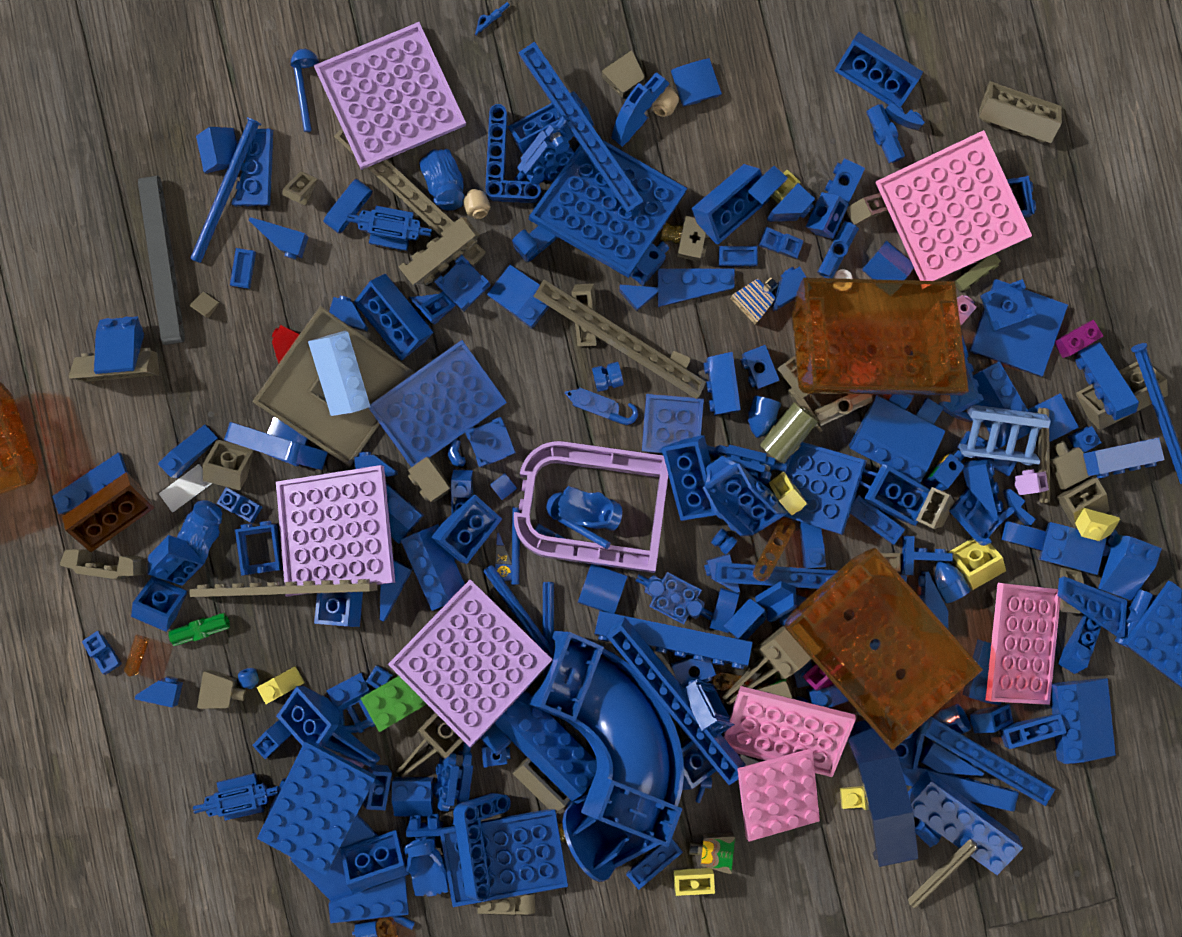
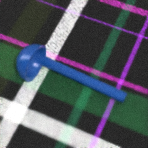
[291,48,319,132]
[546,492,611,549]

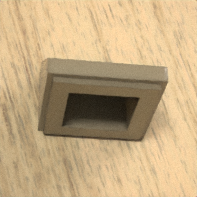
[190,292,219,318]
[670,351,691,369]

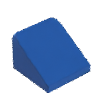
[490,473,517,500]

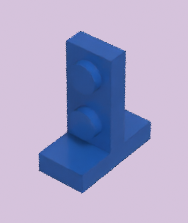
[901,536,953,575]

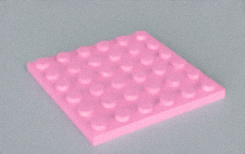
[875,130,1032,286]

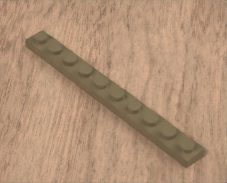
[334,128,486,267]
[534,280,706,399]
[190,579,377,597]

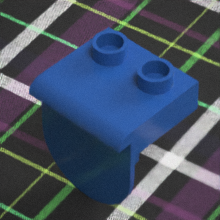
[563,788,660,882]

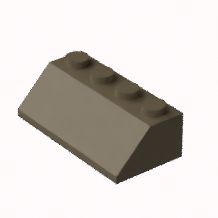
[979,81,1062,143]
[69,348,159,382]
[1076,361,1168,430]

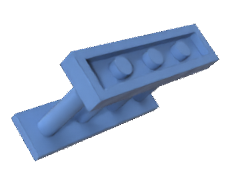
[959,405,1051,465]

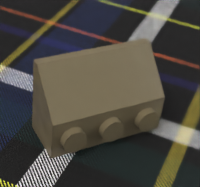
[512,757,570,812]

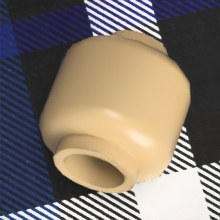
[652,87,679,117]
[463,189,490,219]

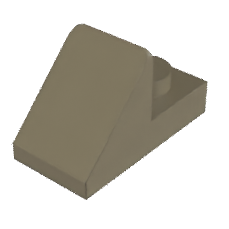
[282,171,318,205]

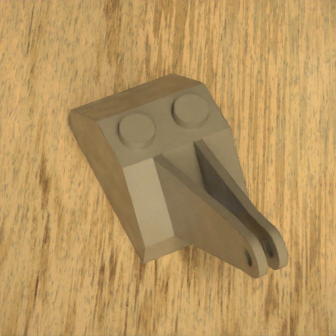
[722,616,823,705]
[396,713,463,778]

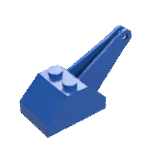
[859,464,930,526]
[276,686,380,768]

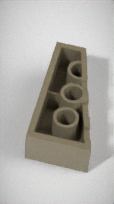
[398,217,480,285]

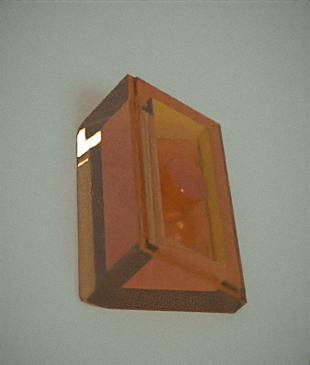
[124,634,149,677]

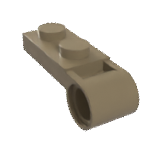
[477,893,536,915]

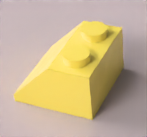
[949,538,1006,590]

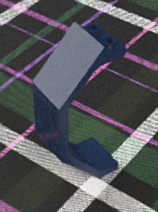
[848,717,918,867]

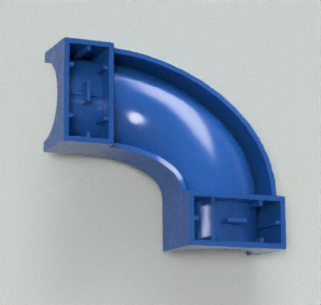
[526,631,684,848]

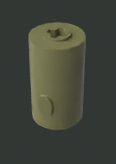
[760,402,819,464]

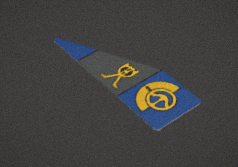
[495,533,512,581]

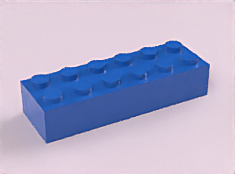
[494,690,597,801]
[908,770,1023,875]

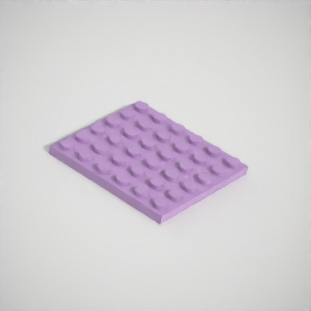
[314,22,466,170]
[276,465,395,596]
[388,580,553,747]

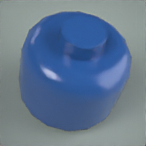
[238,668,259,689]

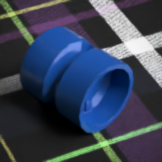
[592,362,624,392]

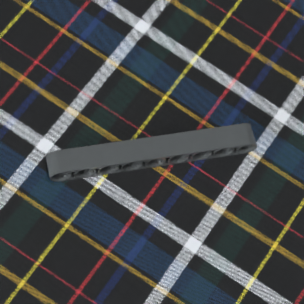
[138,175,185,345]

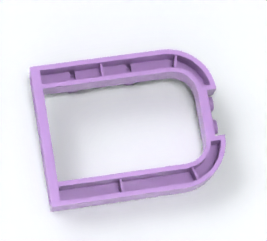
[514,441,668,573]

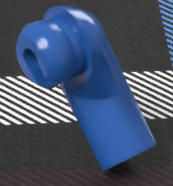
[448,440,466,467]

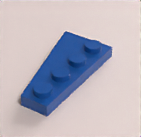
[231,129,273,206]
[658,269,734,307]
[944,334,984,413]
[52,452,128,514]
[1057,576,1127,638]
[329,876,409,923]

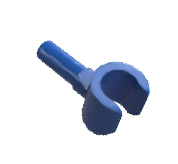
[696,777,712,803]

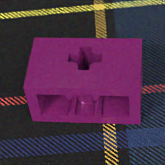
[1054,320,1103,358]

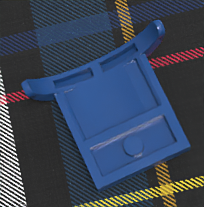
[949,488,1015,546]

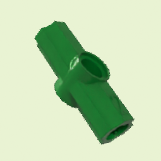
[168,613,230,646]

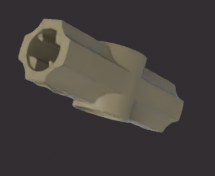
[813,387,873,426]

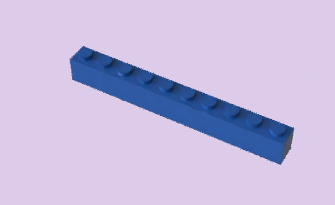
[606,617,746,785]

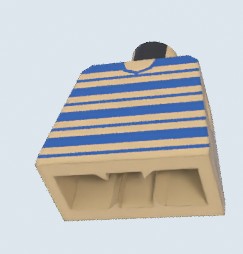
[730,278,778,325]

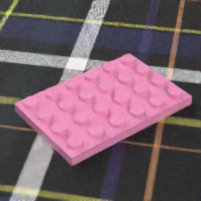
[986,583,1061,705]
[723,686,856,777]

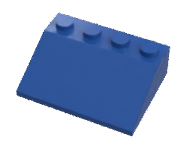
[849,395,945,484]
[1051,678,1116,764]

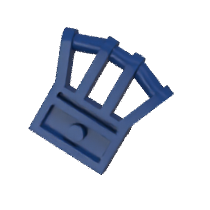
[326,672,376,734]

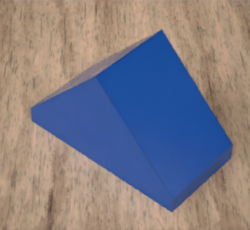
[619,285,658,311]

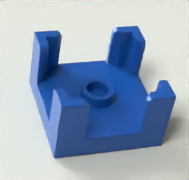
[435,255,490,312]
[980,279,1036,331]
[465,417,516,467]

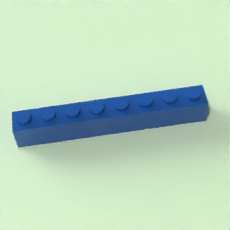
[594,611,752,670]

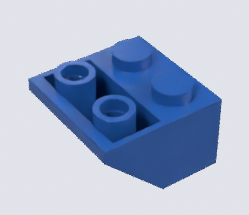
[148,535,203,586]

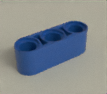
[323,179,373,234]

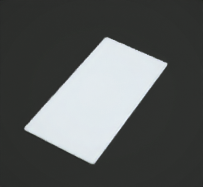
[159,464,212,512]

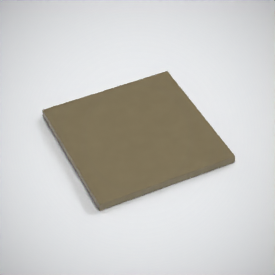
[252,306,415,467]

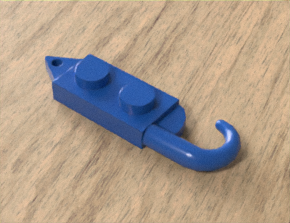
[565,387,638,425]

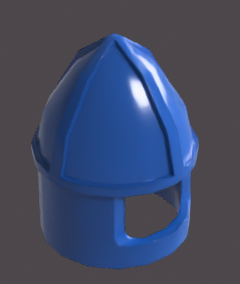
[748,396,782,438]
[934,561,971,603]
[933,704,971,734]

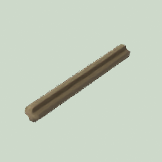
[1038,408,1050,503]
[908,839,978,908]

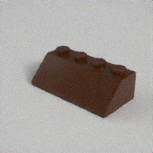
[62,472,155,552]

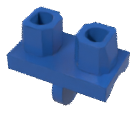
[406,814,443,840]

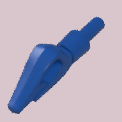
[475,2,510,36]

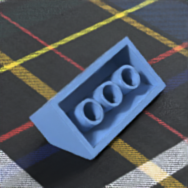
[308,330,371,416]

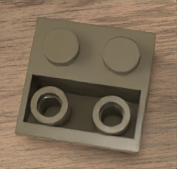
[1056,477,1109,529]

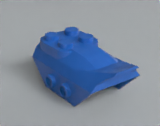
[703,456,789,536]

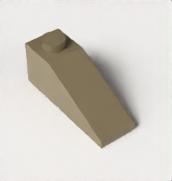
[572,284,597,346]

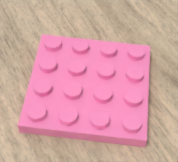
[738,749,820,841]

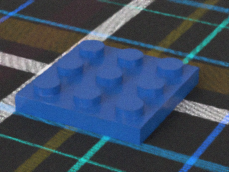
[642,394,704,453]

